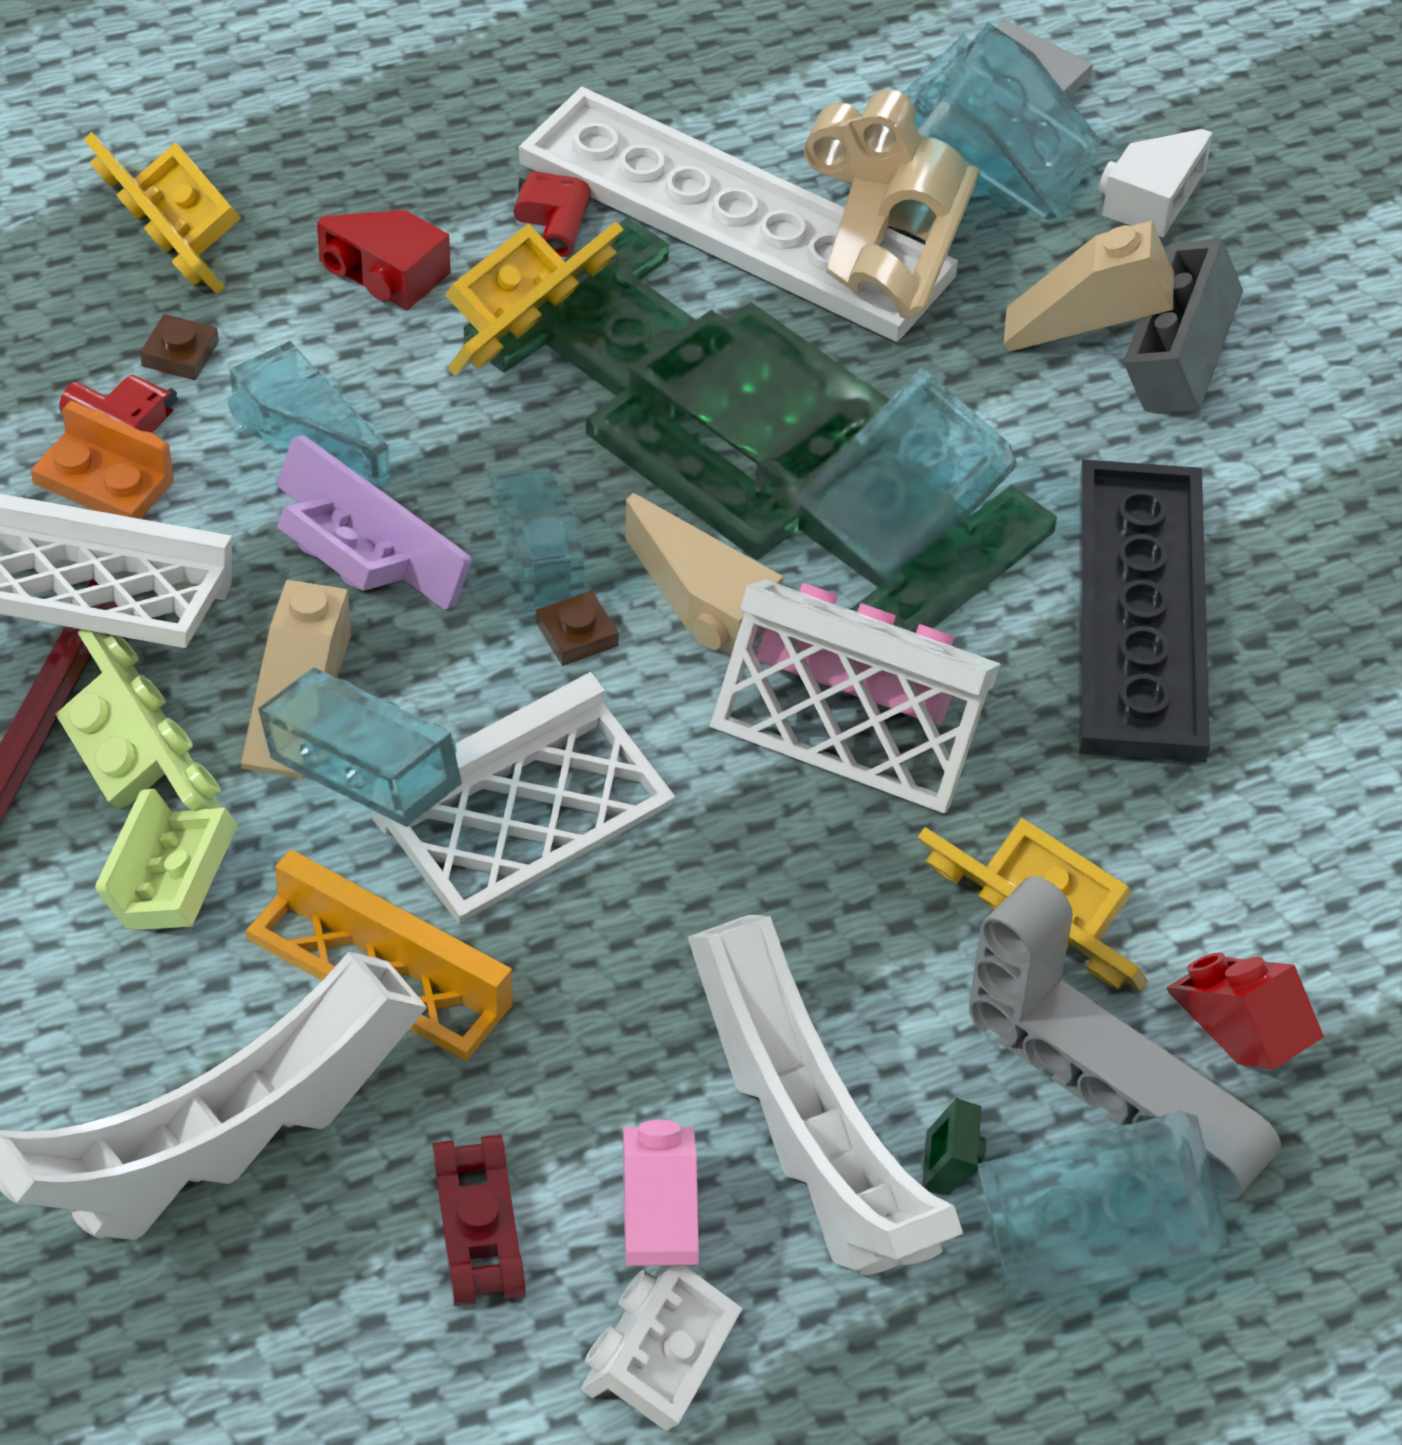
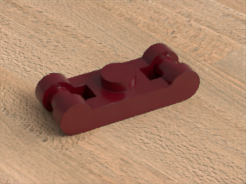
[432,1134,526,1306]

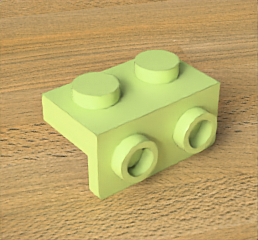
[95,789,238,930]

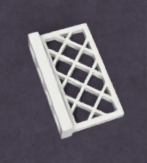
[0,494,232,648]
[709,580,1001,814]
[372,672,676,923]

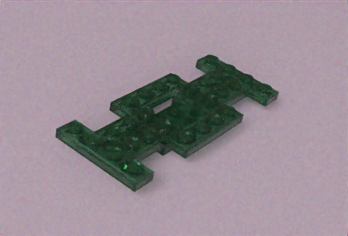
[463,216,1057,633]

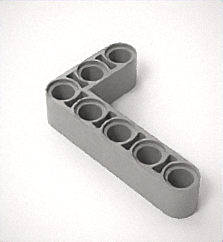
[969,876,1281,1201]

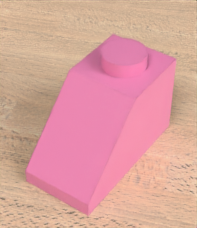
[623,1120,699,1266]

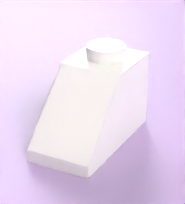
[1099,129,1213,237]

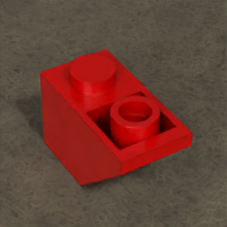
[317,210,451,311]
[1167,952,1324,1070]

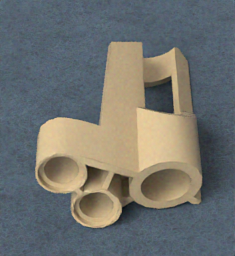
[804,90,980,319]

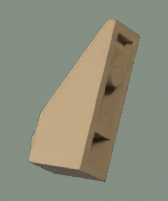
[1003,220,1174,352]
[625,493,783,655]
[241,579,351,779]

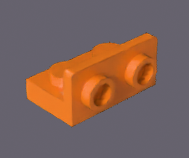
[31,401,174,519]

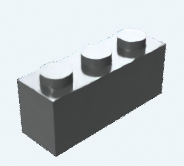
[1123,239,1243,413]

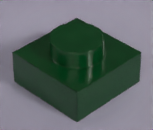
[922,1098,986,1195]

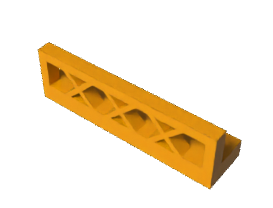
[246,849,513,1061]

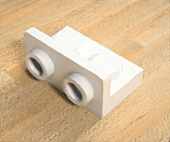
[580,1265,743,1431]

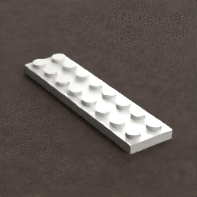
[519,86,958,342]

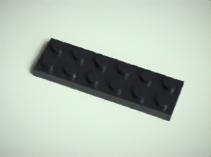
[1079,459,1210,763]

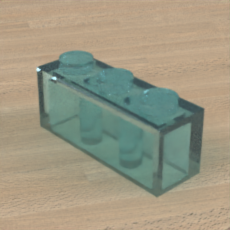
[258,667,462,827]

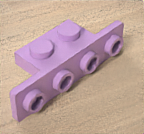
[277,435,472,610]

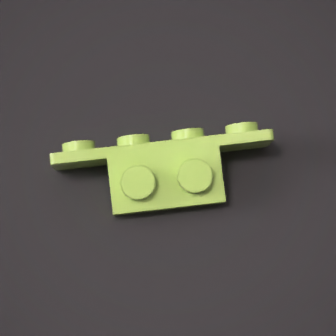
[56,629,222,811]

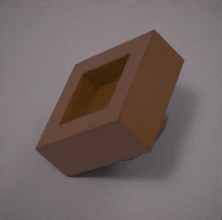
[140,314,219,381]
[536,590,619,666]

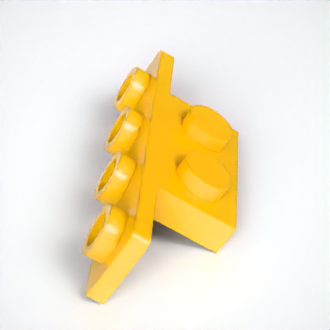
[83,132,241,294]
[445,221,624,377]
[917,817,1148,992]

